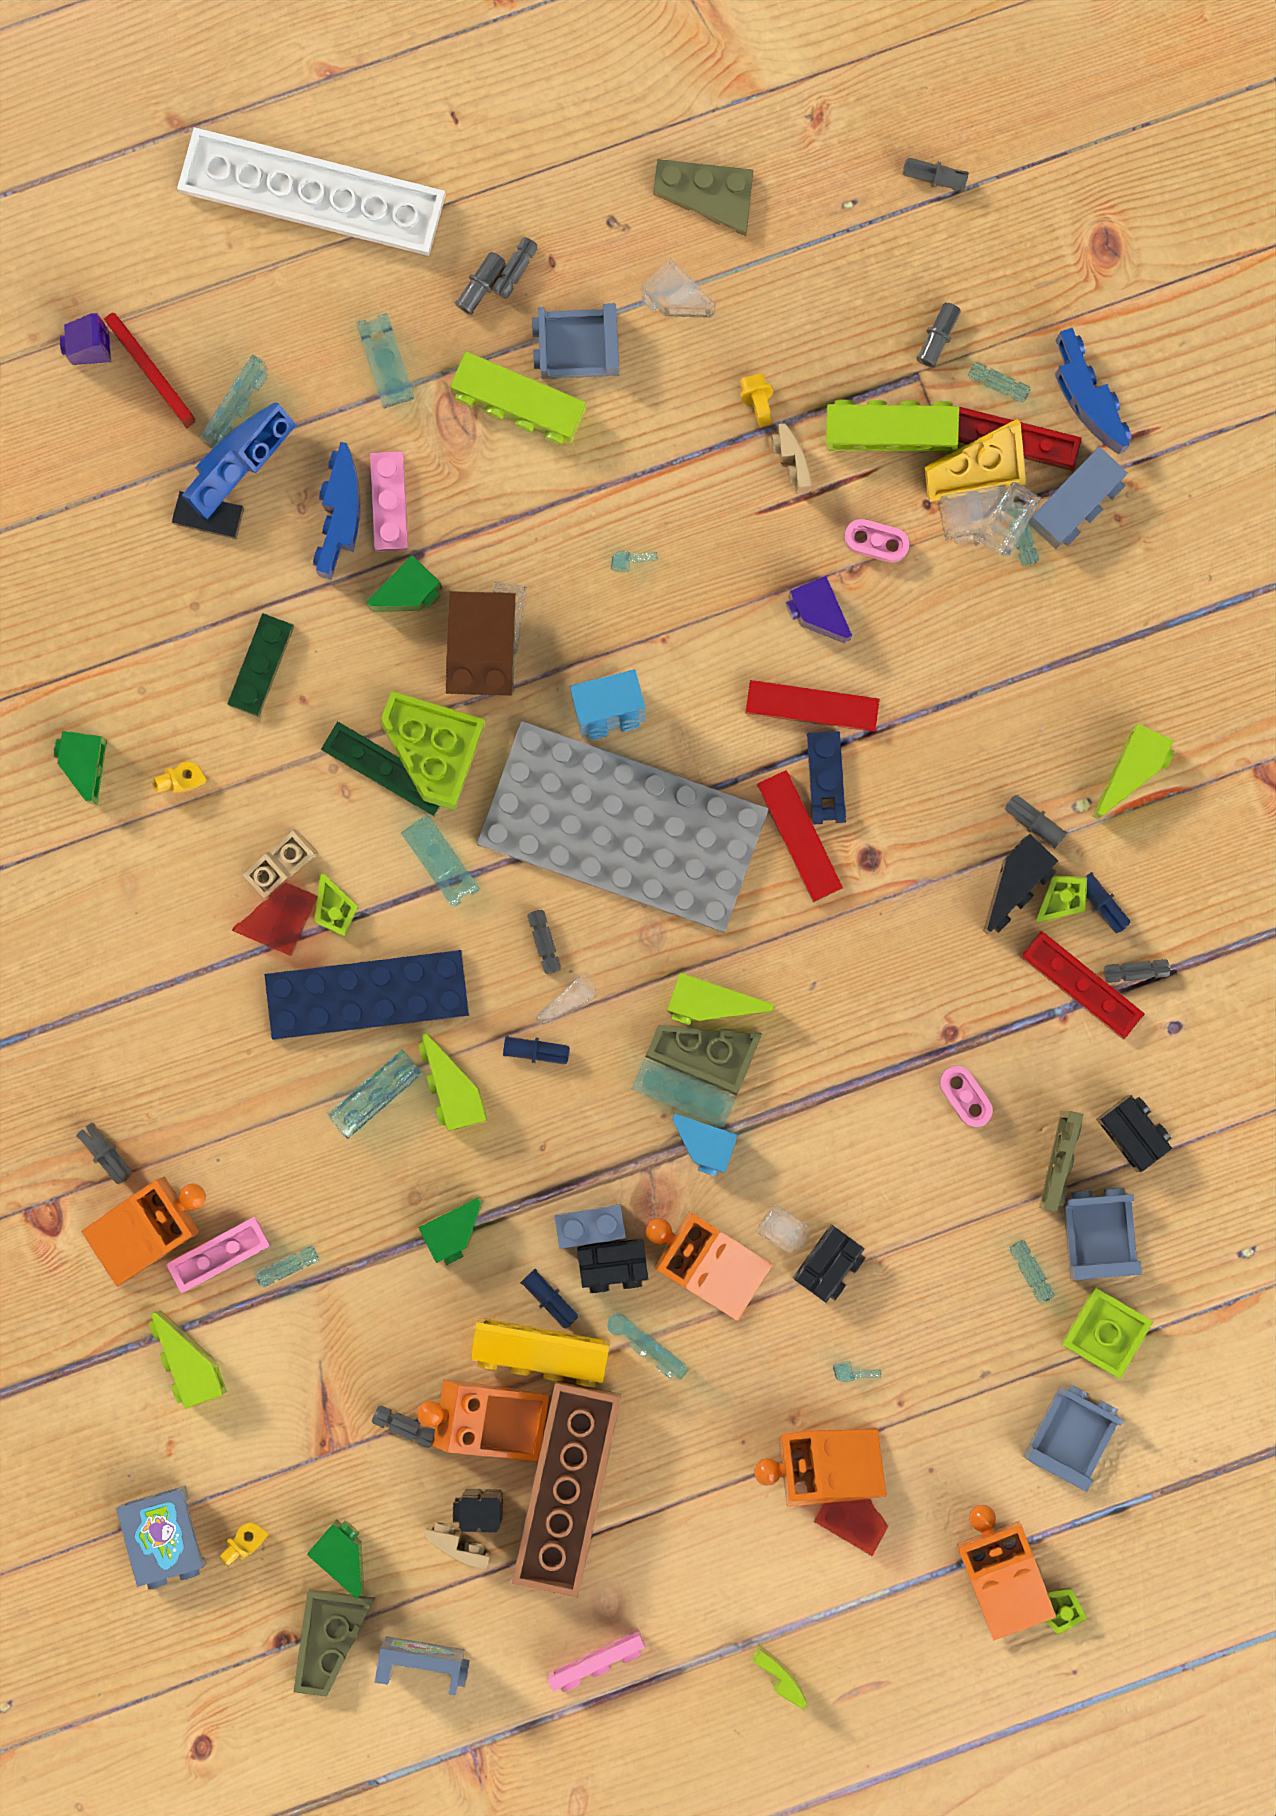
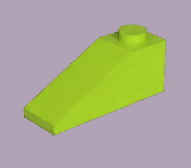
[1092,724,1175,819]
[667,973,774,1025]

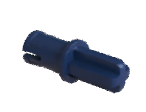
[1085,872,1130,933]
[503,1035,570,1065]
[520,1268,578,1329]

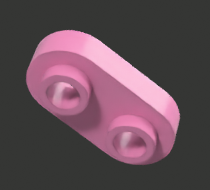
[844,519,910,563]
[939,1066,993,1127]

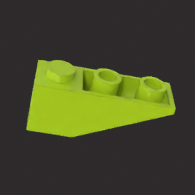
[418,1033,488,1131]
[149,1310,227,1409]

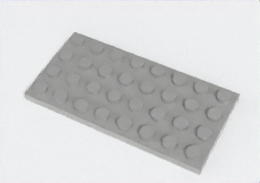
[477,721,769,933]

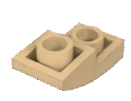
[772,423,811,494]
[243,829,318,899]
[425,1522,491,1570]

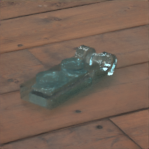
[356,313,415,409]
[401,814,480,908]
[607,1313,689,1380]

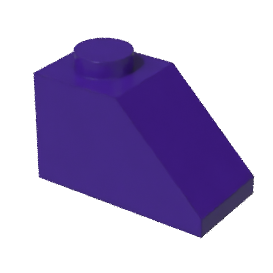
[60,313,111,365]
[786,576,852,643]

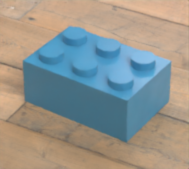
[570,669,646,741]

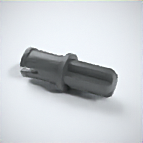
[903,158,969,192]
[455,252,505,315]
[916,303,961,368]
[1005,795,1067,849]
[76,1123,132,1185]

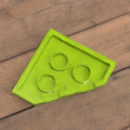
[381,691,485,810]

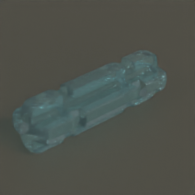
[968,362,1031,402]
[1005,502,1039,566]
[1009,1240,1055,1303]
[255,1246,319,1288]

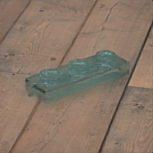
[200,354,268,449]
[328,1049,423,1139]
[632,1059,736,1128]

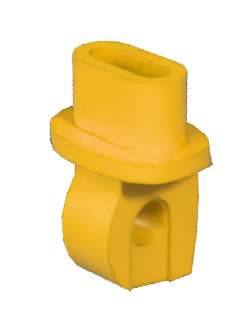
[740,373,773,428]
[152,762,207,793]
[219,1522,269,1567]

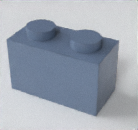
[554,1204,626,1249]

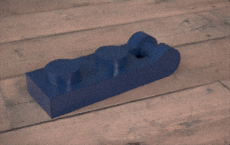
[807,731,846,825]

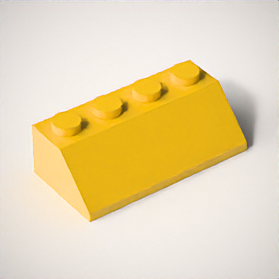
[471,1318,610,1387]

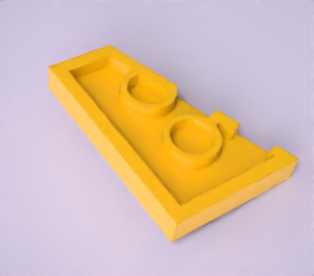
[924,419,1026,502]

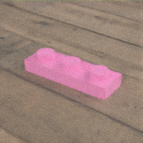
[370,451,408,552]
[166,1216,271,1293]
[547,1630,645,1692]

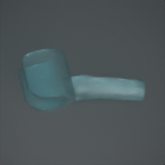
[611,551,658,572]
[833,1361,882,1382]

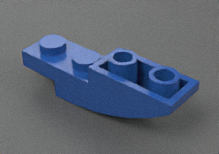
[1055,327,1131,454]
[182,402,296,519]
[313,442,360,580]

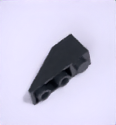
[983,833,1059,934]

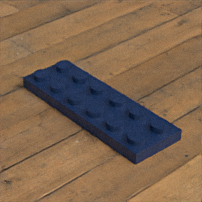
[264,950,469,1040]

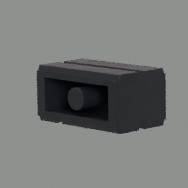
[1096,1095,1172,1173]
[792,1224,866,1303]
[577,1239,649,1293]
[453,1489,503,1532]

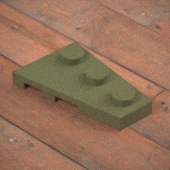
[1039,1111,1084,1212]
[293,1589,375,1697]

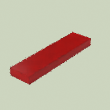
[104,312,196,429]
[958,407,1082,471]
[745,680,880,732]
[757,770,843,903]
[1020,931,1145,1040]

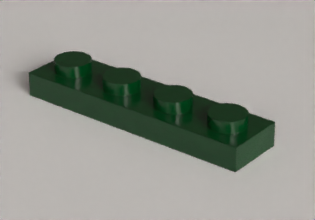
[321,721,441,817]

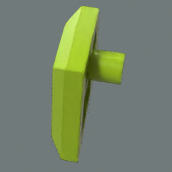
[314,873,359,936]
[1036,875,1087,923]
[1045,1588,1088,1635]

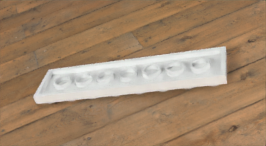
[177,127,446,256]

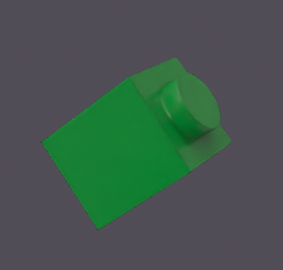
[366,555,442,612]
[54,731,107,805]
[418,1197,483,1265]
[307,1519,364,1599]

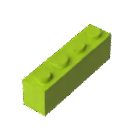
[450,351,586,445]
[826,400,959,452]

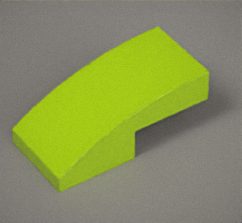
[752,1645,807,1710]

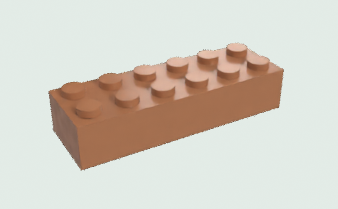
[512,1381,621,1598]

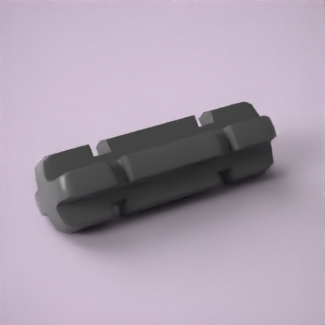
[493,237,537,299]
[527,910,561,974]
[1104,959,1170,983]
[372,1406,435,1448]

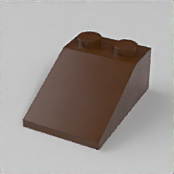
[446,591,516,696]

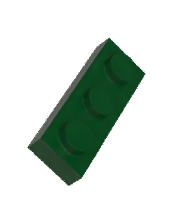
[227,613,294,717]

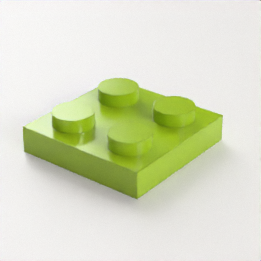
[1061,1287,1154,1379]

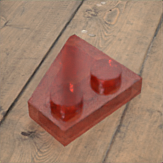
[232,882,318,957]
[813,1499,889,1556]

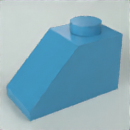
[672,1113,738,1176]

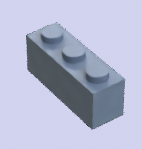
[1028,446,1128,549]

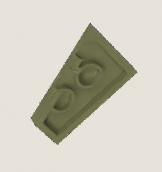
[654,159,754,236]
[645,1025,762,1095]

